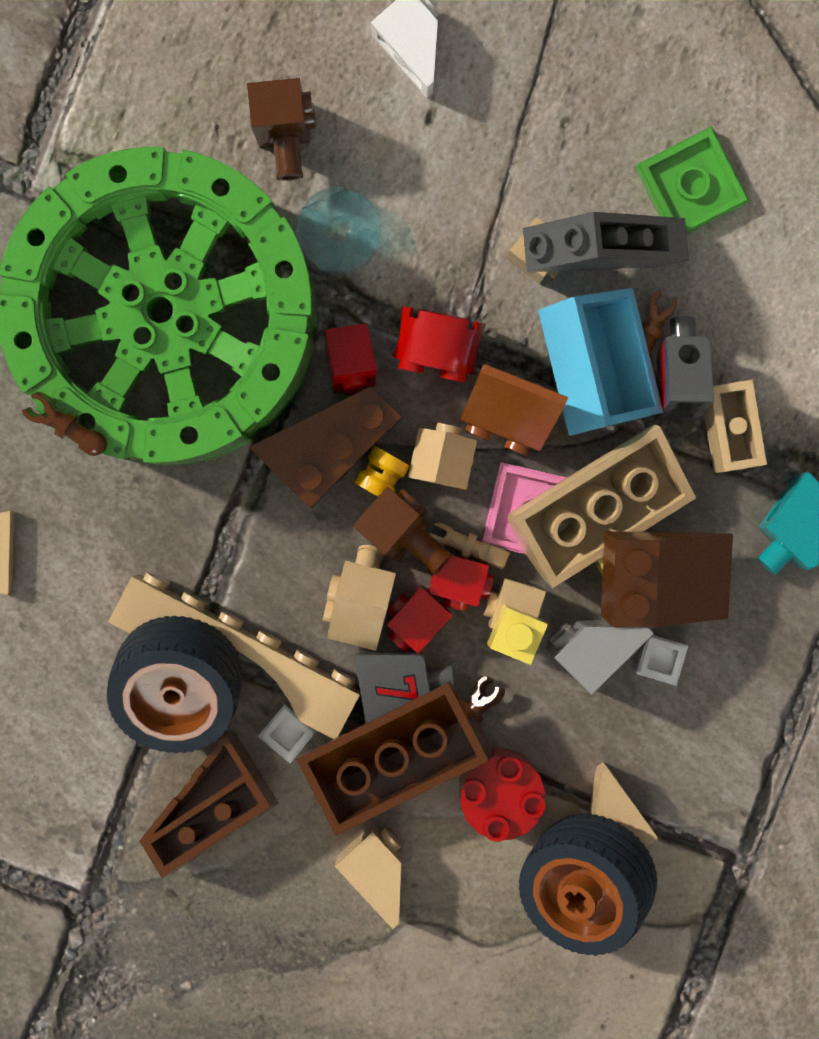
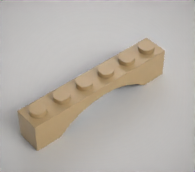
[108,572,360,739]

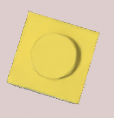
[487,604,548,665]

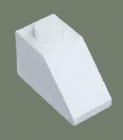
[371,0,438,98]

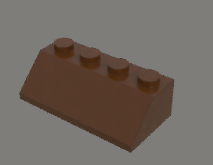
[297,681,493,836]

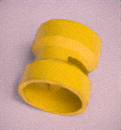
[353,446,410,497]

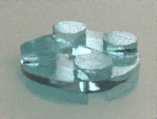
[296,187,381,274]

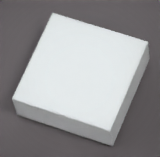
[634,635,688,686]
[258,703,317,763]

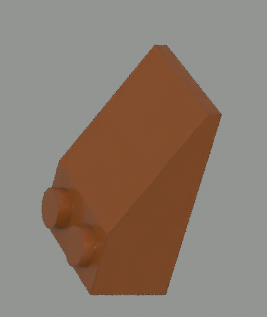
[459,364,568,456]

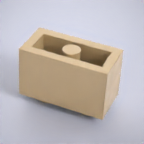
[704,379,767,473]

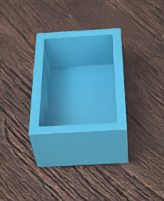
[538,288,663,436]

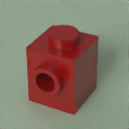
[324,323,377,395]
[428,555,494,612]
[387,585,453,654]

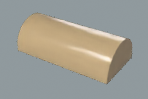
[507,424,696,588]

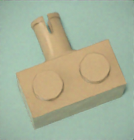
[322,545,396,651]

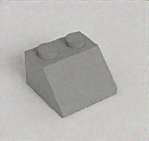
[546,620,654,695]

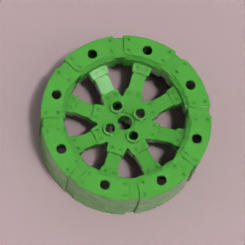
[0,147,318,465]

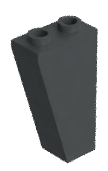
[523,212,689,272]

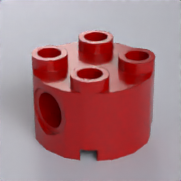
[392,306,486,382]
[459,747,546,842]

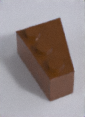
[249,386,401,508]
[140,733,279,878]

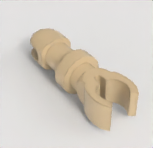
[429,523,510,570]

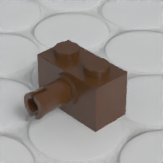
[247,78,316,181]
[353,487,452,575]

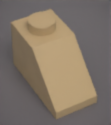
[588,762,658,848]
[335,823,402,929]

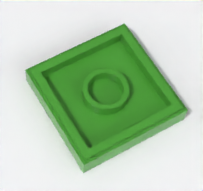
[635,126,750,234]

